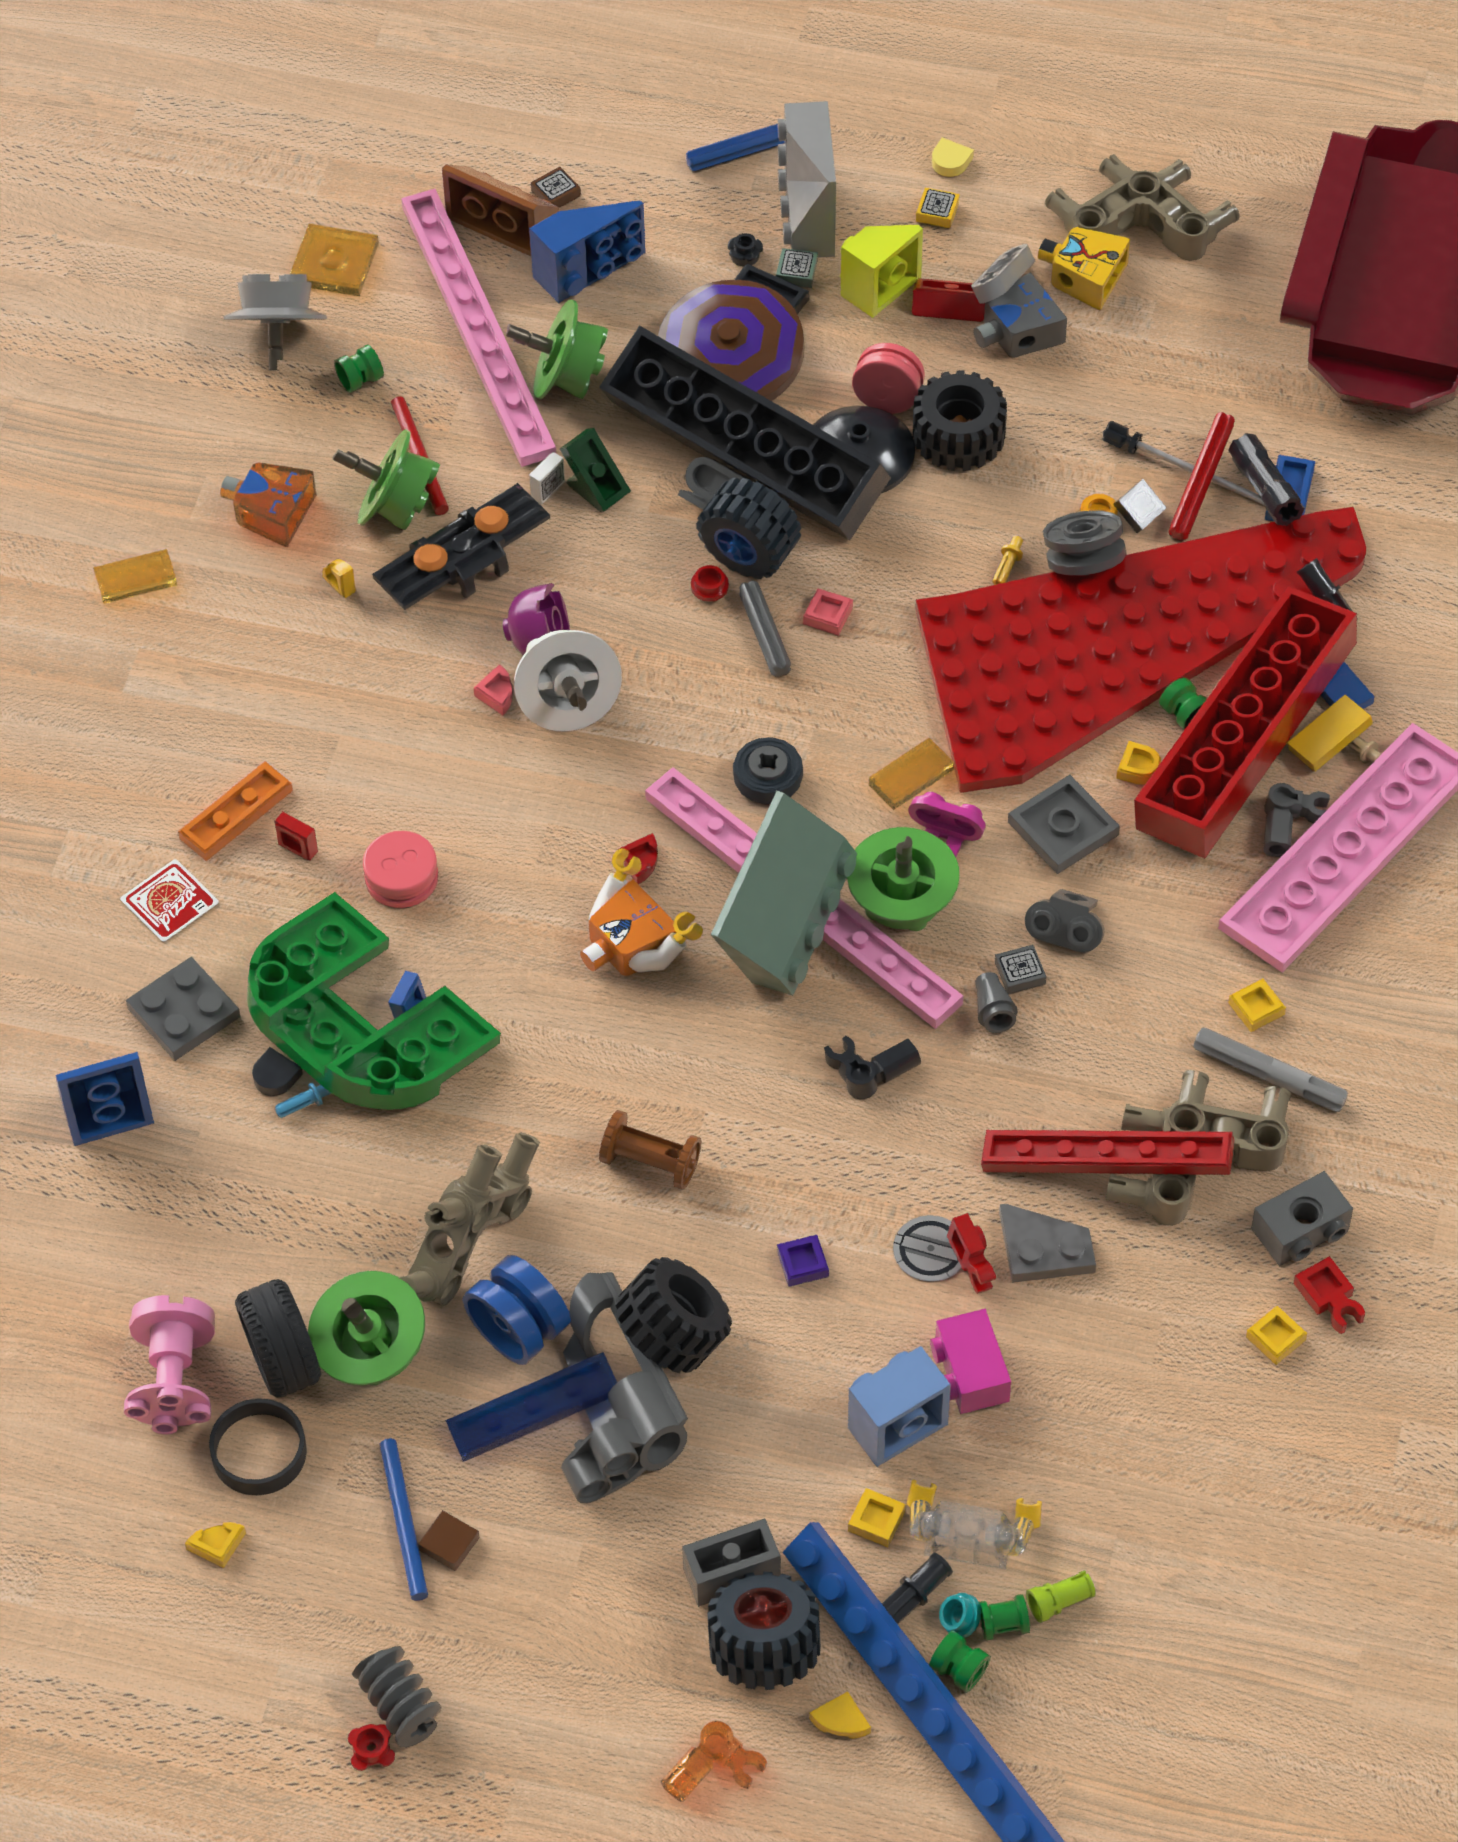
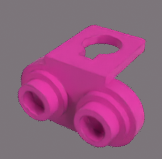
[908,792,986,857]

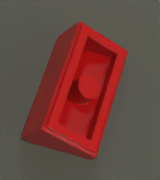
[912,278,985,322]

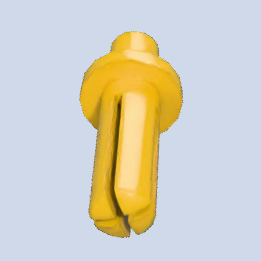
[992,536,1023,585]

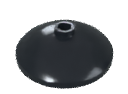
[813,406,915,493]

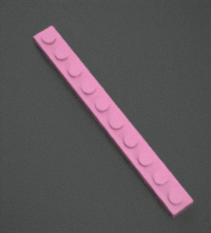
[401,189,556,467]
[645,767,963,1029]

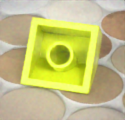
[840,225,923,318]

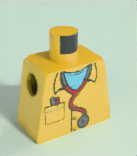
[1038,227,1130,310]

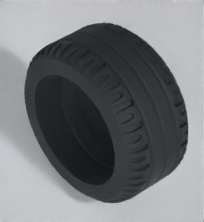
[235,1279,321,1398]

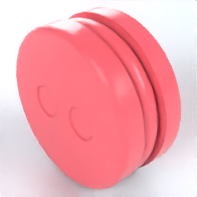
[852,343,925,414]
[363,831,438,908]

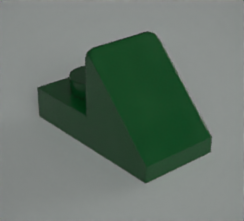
[560,428,631,512]

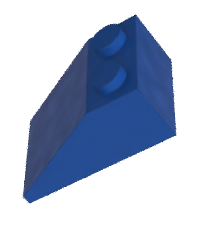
[56,1052,154,1146]

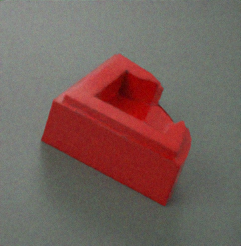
[618,833,658,885]

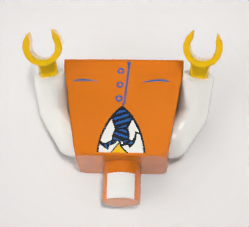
[580,848,703,976]

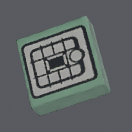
[776,248,818,288]

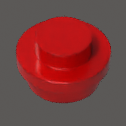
[691,565,729,602]

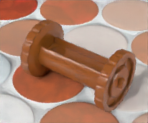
[599,1110,702,1190]

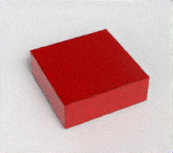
[274,811,318,861]

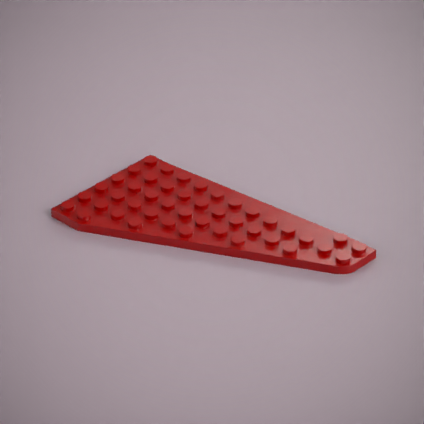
[915,507,1366,793]

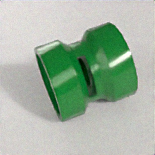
[334,344,384,393]
[1159,677,1207,730]
[929,1631,991,1693]

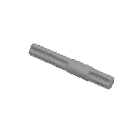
[1193,1028,1348,1112]

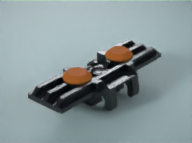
[372,483,550,610]

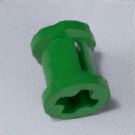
[979,1594,1030,1641]

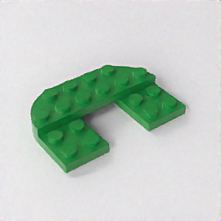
[247,892,501,1110]

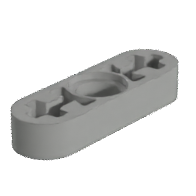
[971,244,1035,303]

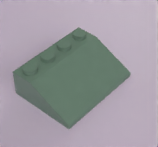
[711,791,857,996]

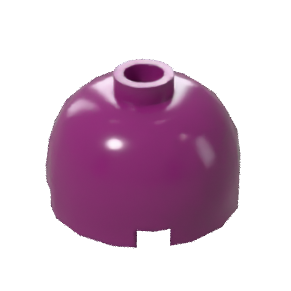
[503,583,570,655]

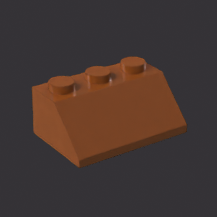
[442,164,559,256]

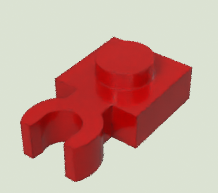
[947,1213,996,1294]
[1293,1256,1365,1334]

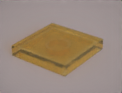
[290,223,379,297]

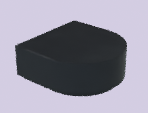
[252,1047,303,1096]

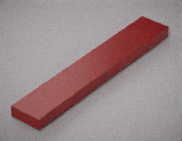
[981,1130,1235,1175]

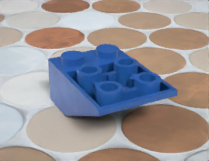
[529,200,646,303]

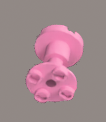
[124,1295,215,1434]

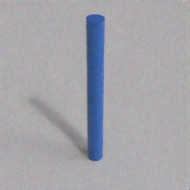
[379,1438,428,1601]

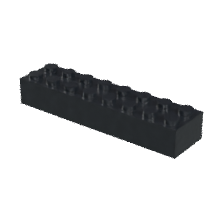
[599,325,891,541]

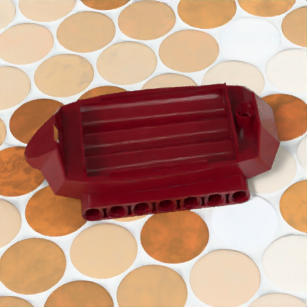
[1280,120,1458,415]

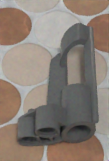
[561,1272,688,1503]

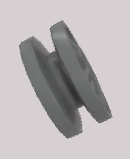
[1043,510,1127,575]

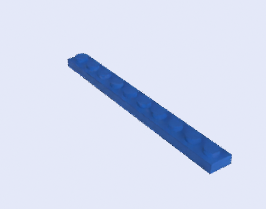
[783,1522,1065,1842]

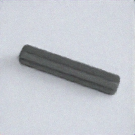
[739,580,791,677]

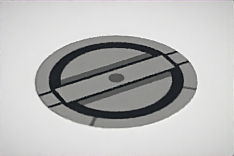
[893,1215,962,1281]

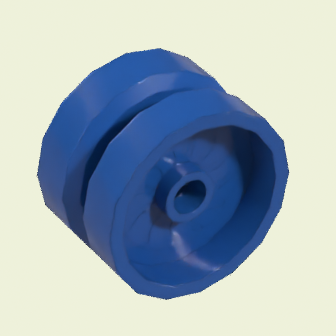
[462,1255,571,1365]

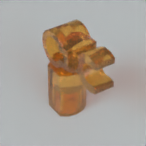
[661,1721,767,1802]

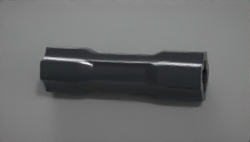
[1228,433,1305,526]

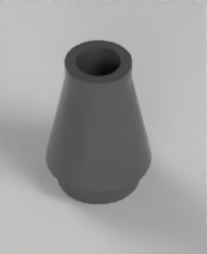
[975,972,1018,1033]

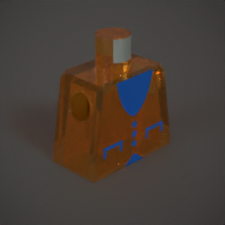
[220,462,317,547]

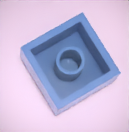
[848,1346,951,1467]

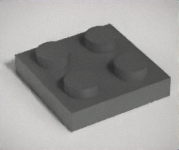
[1008,775,1120,874]
[126,956,241,1061]

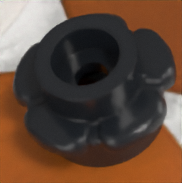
[727,233,763,267]

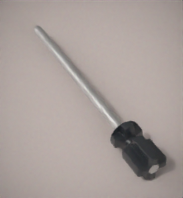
[1102,421,1264,505]

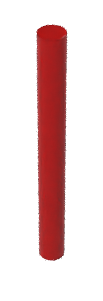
[391,396,449,515]

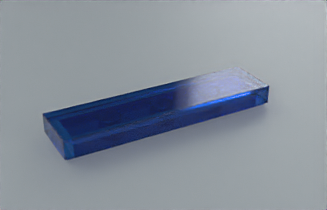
[445,1352,617,1462]

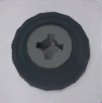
[733,737,803,804]

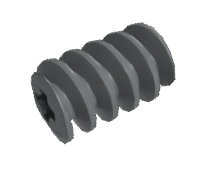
[352,1646,442,1748]

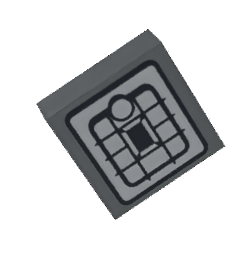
[995,945,1047,994]

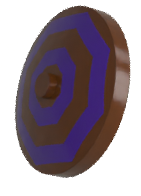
[658,280,805,401]

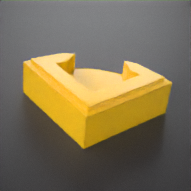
[322,559,356,598]
[185,1522,246,1568]
[809,1691,871,1739]

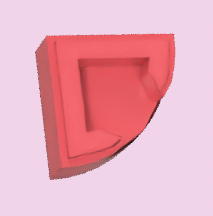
[474,664,513,716]

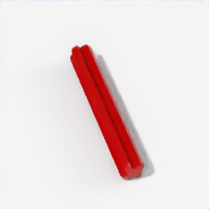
[1169,412,1235,541]

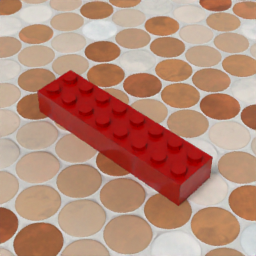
[1134,586,1357,859]

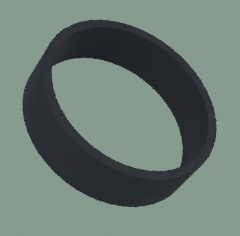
[209,1398,307,1496]

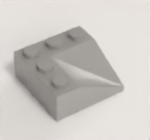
[778,101,836,257]

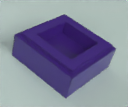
[777,1235,829,1287]

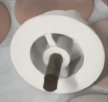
[514,630,622,731]

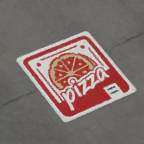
[120,859,219,942]

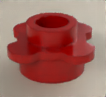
[347,1724,395,1771]

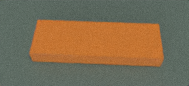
[178,761,293,861]

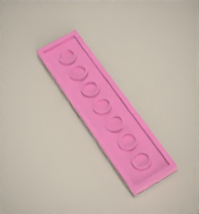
[1218,723,1458,973]

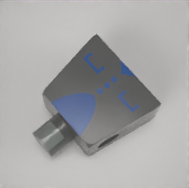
[973,272,1067,358]

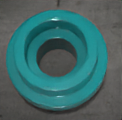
[939,1593,981,1638]

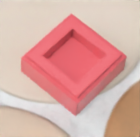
[803,588,853,636]

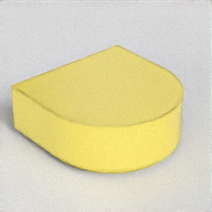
[932,137,974,177]

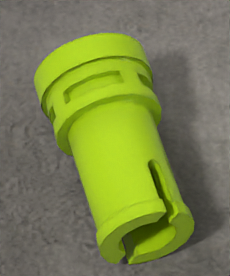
[1026,1570,1096,1623]

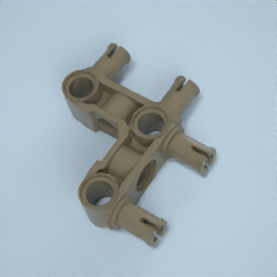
[1045,154,1240,261]
[1106,1070,1291,1226]
[398,1132,540,1306]

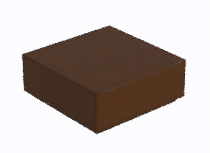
[418,1510,480,1571]

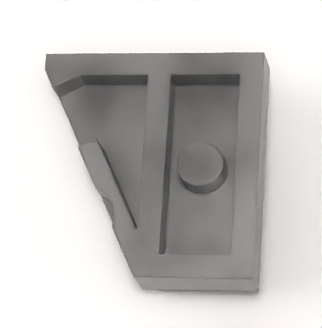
[999,1204,1096,1283]

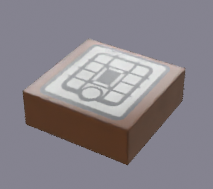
[531,167,581,208]

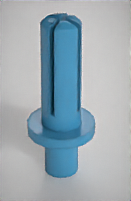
[275,1082,331,1118]

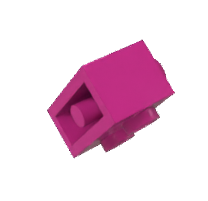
[930,1308,1011,1414]

